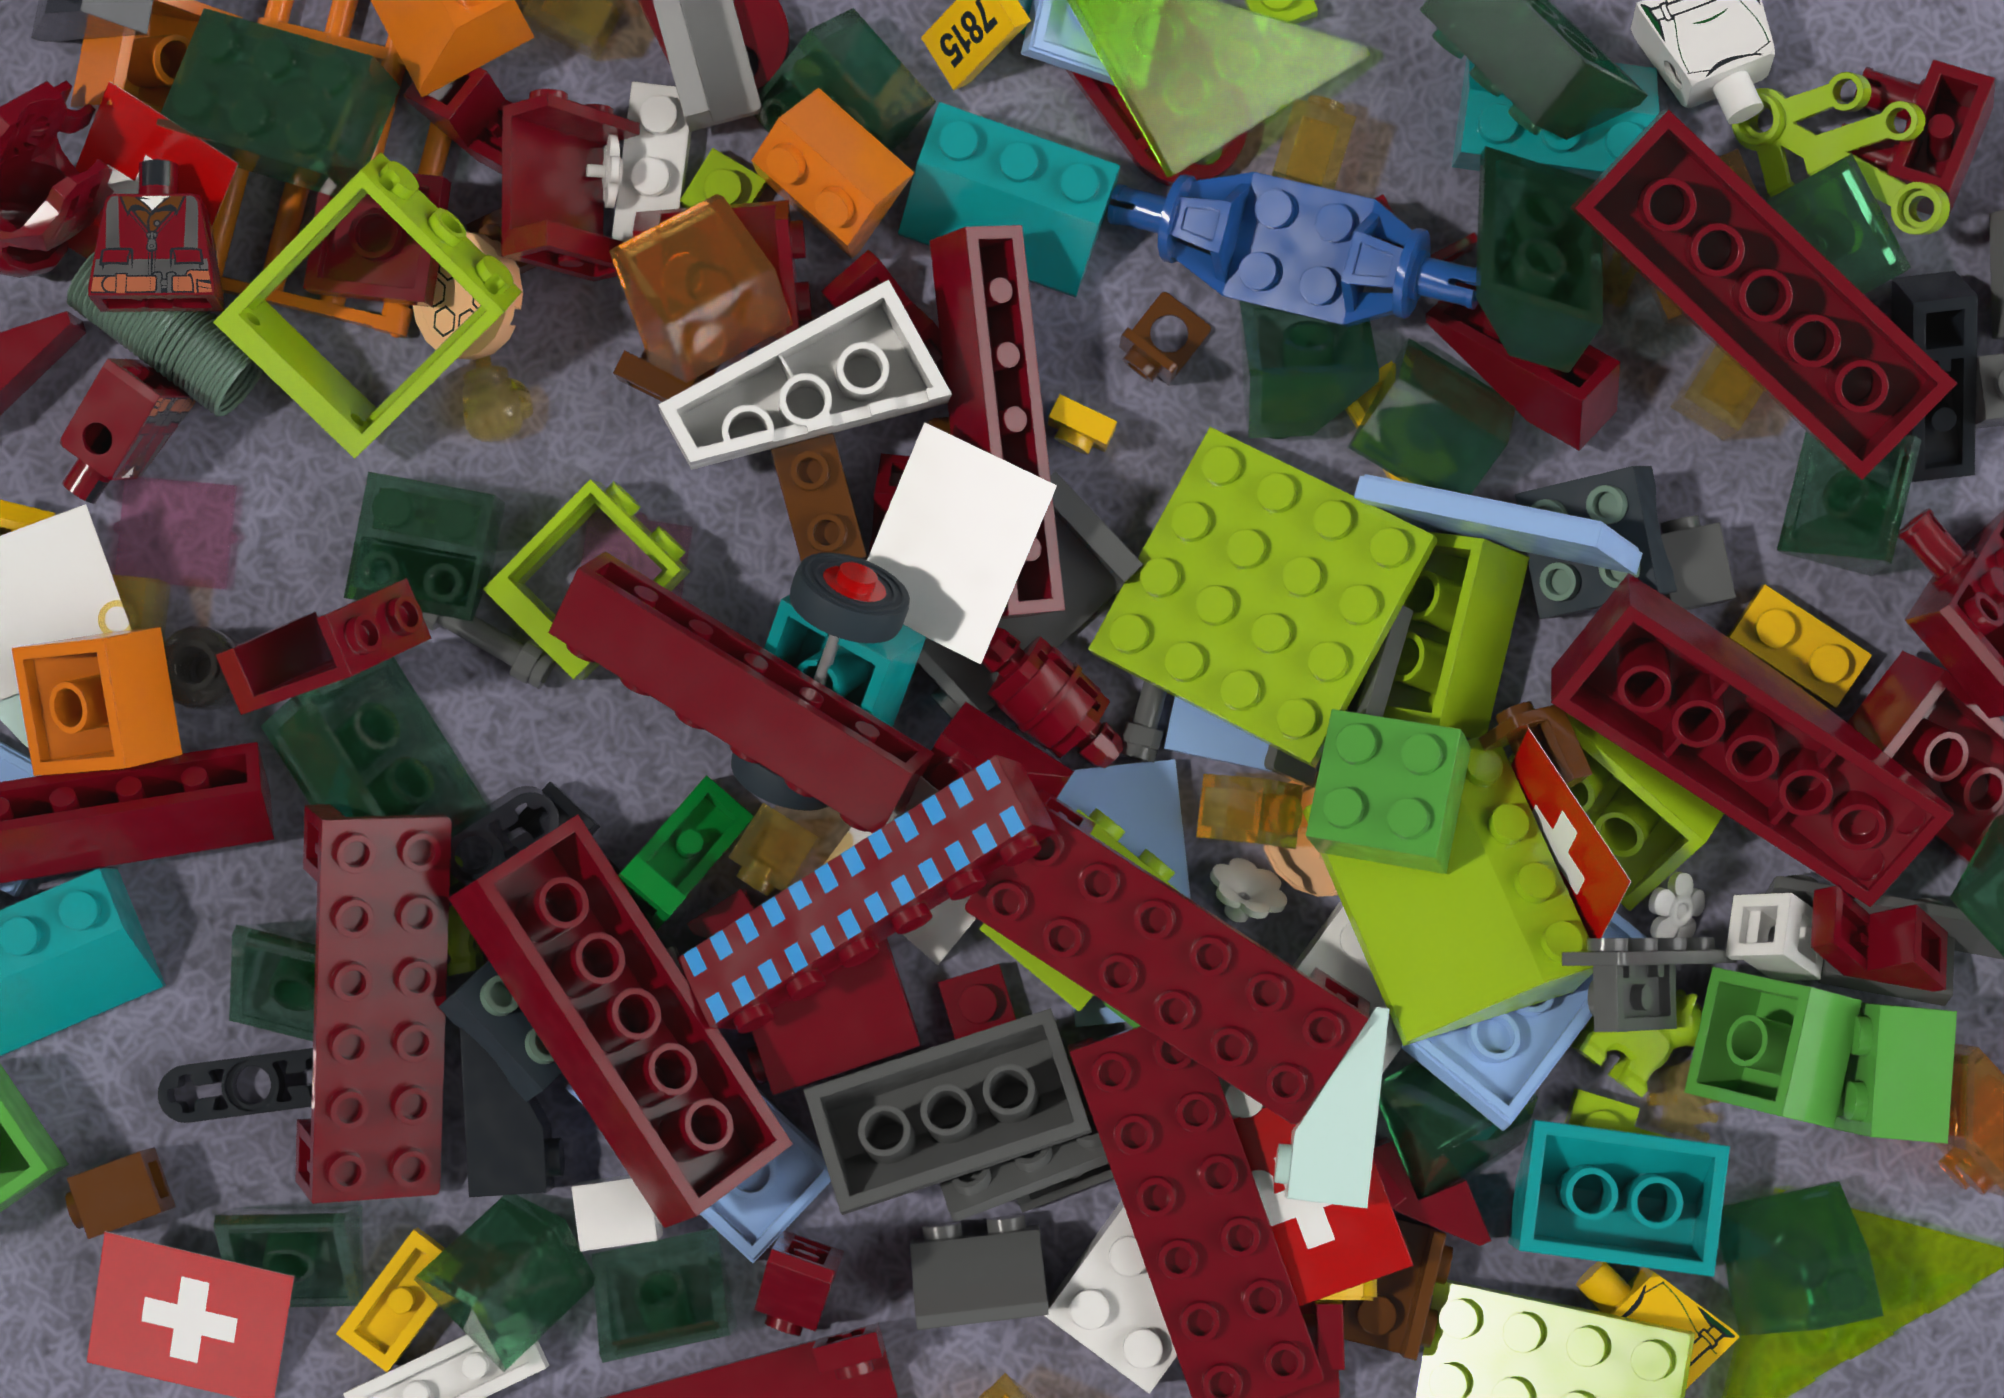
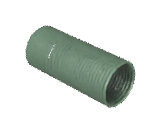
[67,252,263,417]

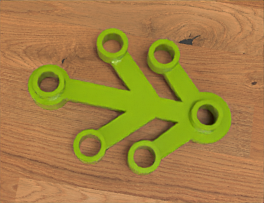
[1732,72,1950,256]

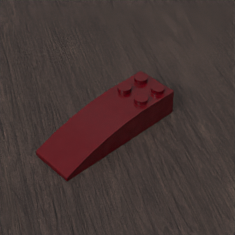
[1551,573,1954,907]

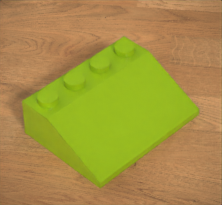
[1302,736,1593,1046]

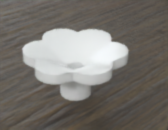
[1210,858,1287,923]

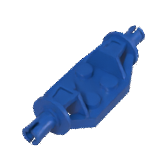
[1107,172,1485,327]

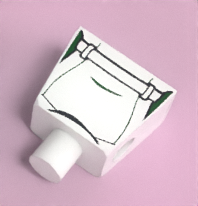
[1631,0,1775,124]

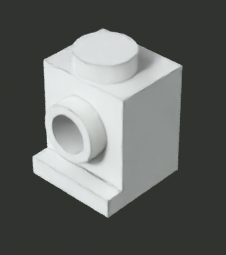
[1725,893,1823,981]

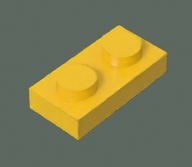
[1727,584,1872,708]
[336,1227,469,1372]

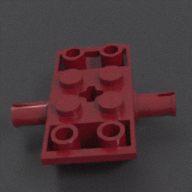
[1896,508,2004,719]

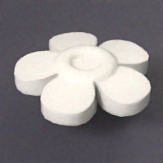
[586,134,623,208]
[1648,872,1705,938]

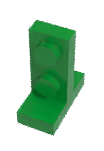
[618,775,754,932]

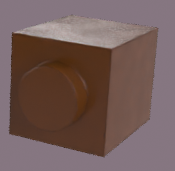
[65,1147,176,1239]

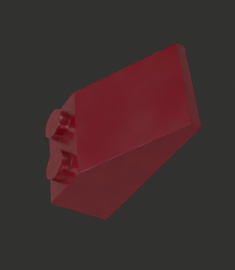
[1847,650,2004,877]

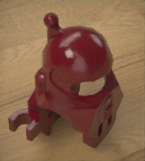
[0,80,114,278]

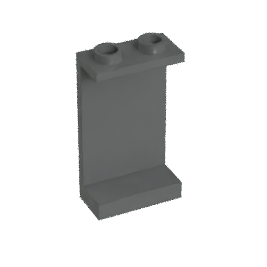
[912,471,1143,719]

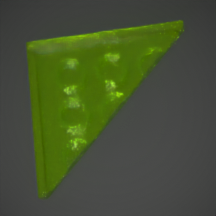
[1067,0,1371,178]
[1722,1187,2004,1398]

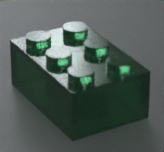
[156,8,400,197]

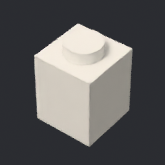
[571,1175,663,1252]

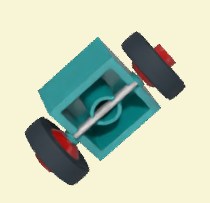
[731,553,926,811]

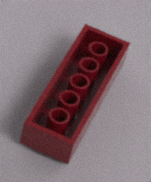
[1570,110,1957,480]
[448,814,793,1228]

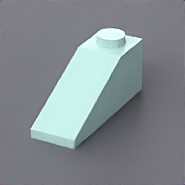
[1274,1007,1389,1208]

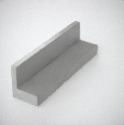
[653,0,762,132]

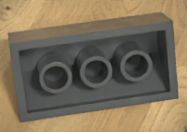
[804,1008,1092,1215]

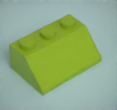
[1383,532,1530,740]
[1508,713,1724,911]

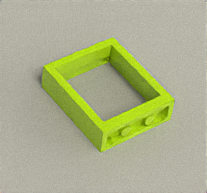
[213,152,522,459]

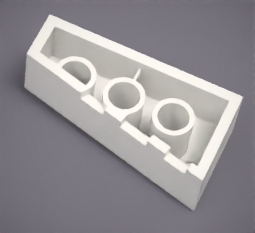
[658,280,952,470]

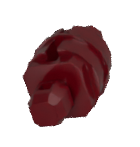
[982,627,1124,768]

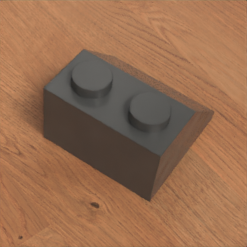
[910,1215,1049,1330]

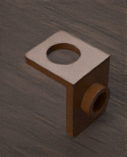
[1119,292,1211,386]

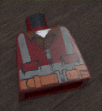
[88,159,224,312]
[60,358,196,504]

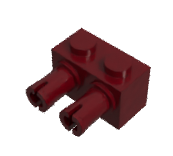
[1841,59,1996,220]

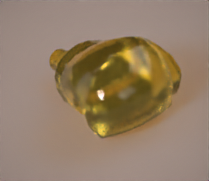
[463,355,533,442]

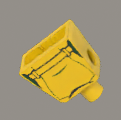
[1576,1261,1740,1389]

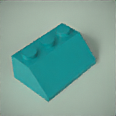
[1452,42,1660,187]
[898,102,1120,298]
[0,868,166,1056]
[1508,1119,1730,1277]

